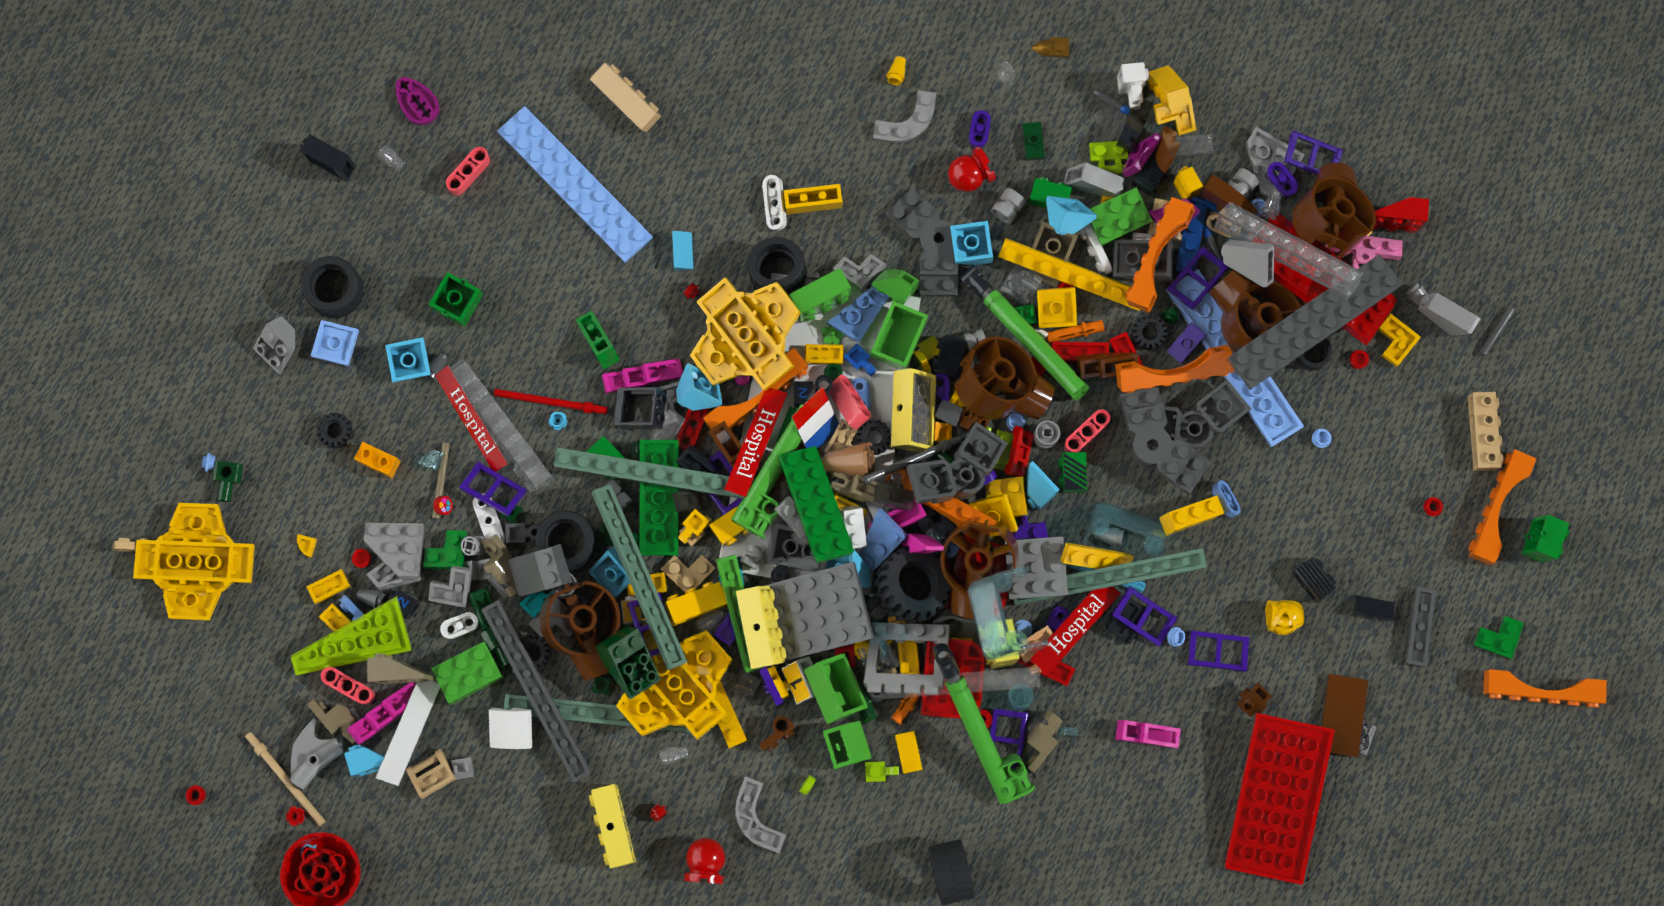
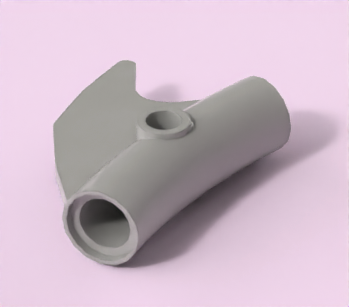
[290,719,345,790]

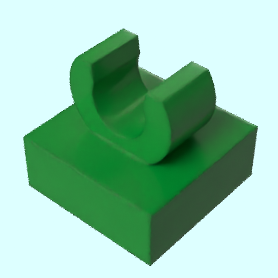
[1015,304,1037,325]

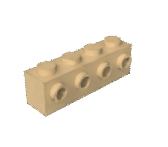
[590,63,661,132]
[1468,392,1504,471]

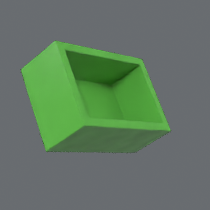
[1090,188,1153,247]
[789,268,851,323]
[870,301,928,370]
[431,642,504,705]
[804,653,868,724]

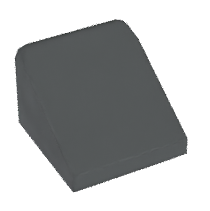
[935,400,964,427]

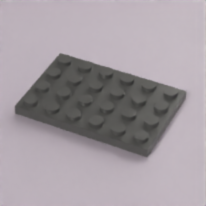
[765,562,874,661]

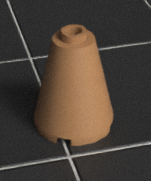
[821,442,875,477]

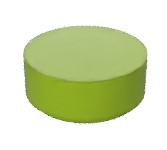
[799,775,816,795]

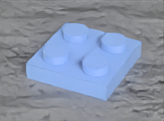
[311,320,359,367]

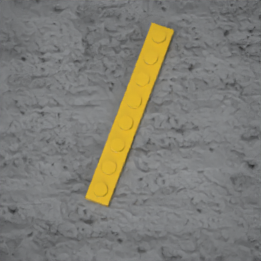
[998,238,1140,311]

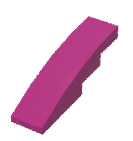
[602,359,683,394]
[902,533,944,554]
[347,682,416,745]

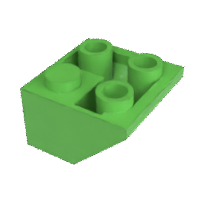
[871,268,919,305]

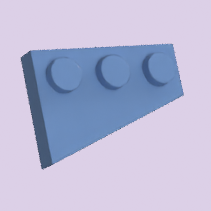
[827,286,890,344]
[859,508,908,574]

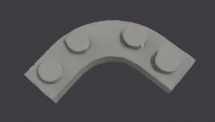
[873,90,936,143]
[735,777,786,853]

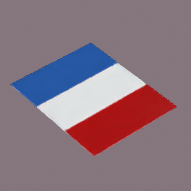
[792,387,839,450]

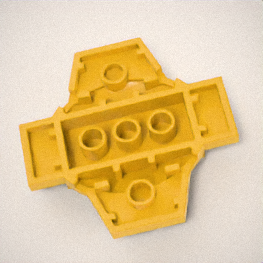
[690,278,801,391]
[133,503,255,621]
[616,630,732,740]

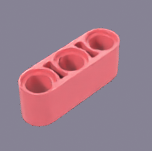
[446,147,490,196]
[827,374,871,429]
[1064,409,1110,452]
[321,667,375,705]

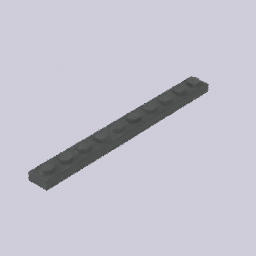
[481,600,592,783]

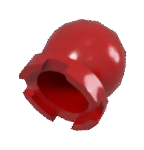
[948,146,996,193]
[684,837,725,884]

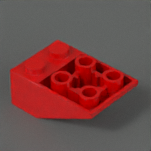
[1373,197,1429,233]

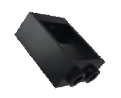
[300,134,356,182]
[614,387,667,429]

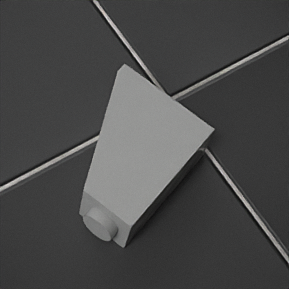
[1064,163,1124,198]
[1221,240,1274,287]
[1418,293,1481,336]

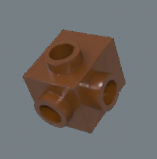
[957,407,991,433]
[1237,682,1272,717]

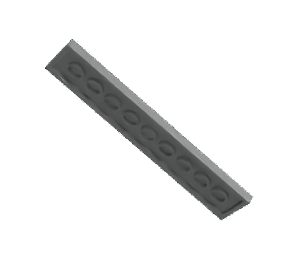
[1227,254,1403,390]

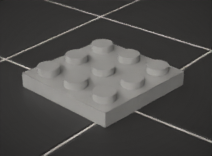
[1005,537,1068,600]

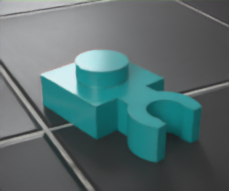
[519,590,554,618]

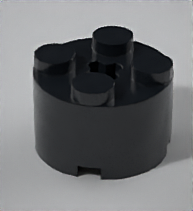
[916,504,955,540]

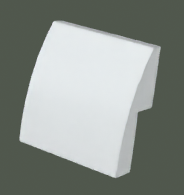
[489,708,532,749]

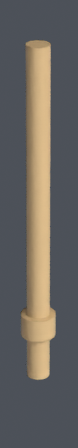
[245,732,326,826]

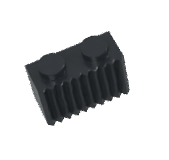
[1131,151,1173,196]
[931,334,967,379]
[1291,557,1336,603]

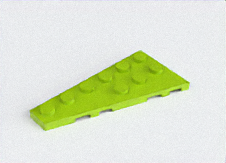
[291,596,412,675]

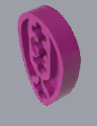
[396,77,440,126]

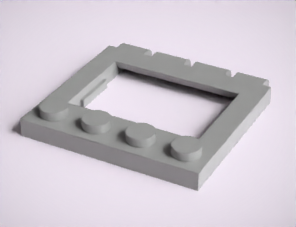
[864,622,950,695]

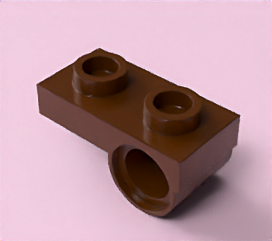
[759,716,795,752]

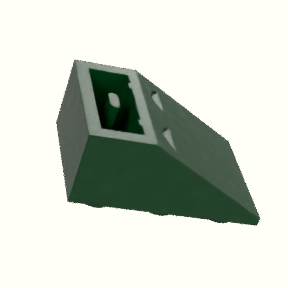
[595,627,661,700]

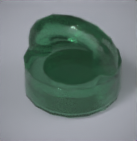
[629,440,640,460]

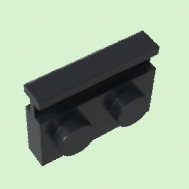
[1105,597,1151,645]

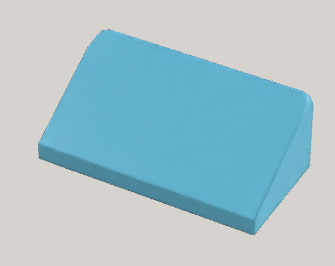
[672,231,693,271]

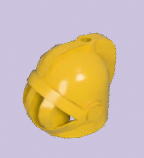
[1265,600,1304,635]

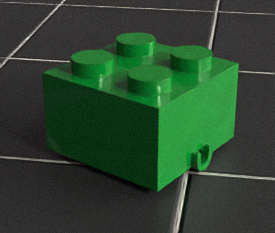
[428,272,483,327]
[1521,515,1569,563]

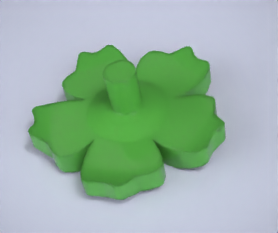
[821,326,844,345]

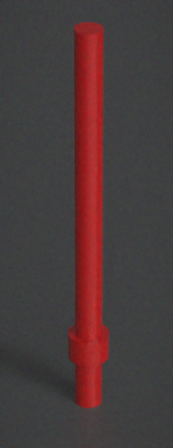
[494,389,608,415]

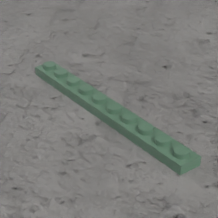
[554,447,744,499]
[591,485,687,670]
[1014,548,1207,605]
[504,694,691,733]

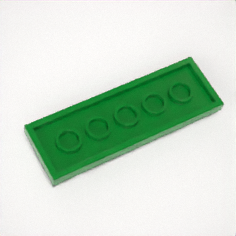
[639,440,679,556]
[779,446,854,564]

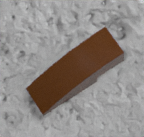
[1154,125,1181,173]
[1201,175,1258,226]
[1076,353,1138,379]
[708,421,742,469]

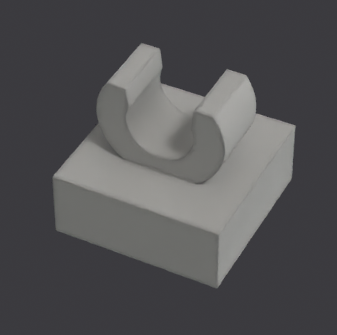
[451,757,474,780]

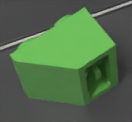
[823,721,872,770]

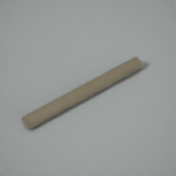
[432,442,450,519]

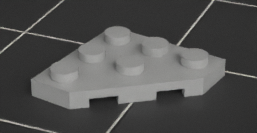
[1246,127,1305,203]
[364,523,424,579]

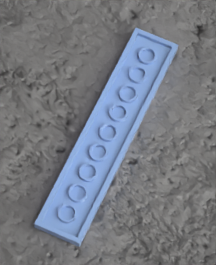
[497,106,653,263]
[1166,269,1304,447]

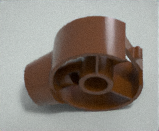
[1292,162,1376,258]
[1209,269,1301,352]
[954,336,1055,420]
[941,519,1019,620]
[539,581,620,681]

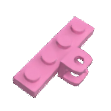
[1325,236,1402,270]

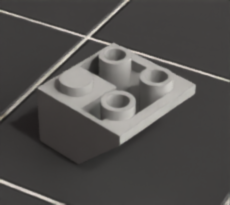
[253,316,295,374]

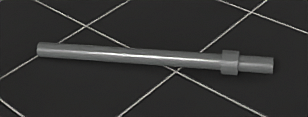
[863,436,962,484]

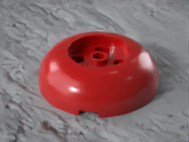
[280,832,361,906]

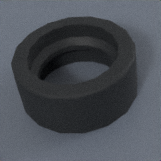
[1296,338,1332,371]

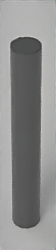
[1479,306,1515,356]

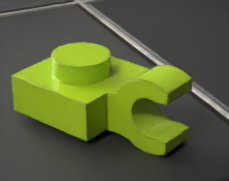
[865,761,899,782]

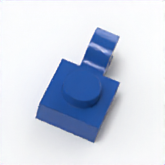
[843,343,876,377]

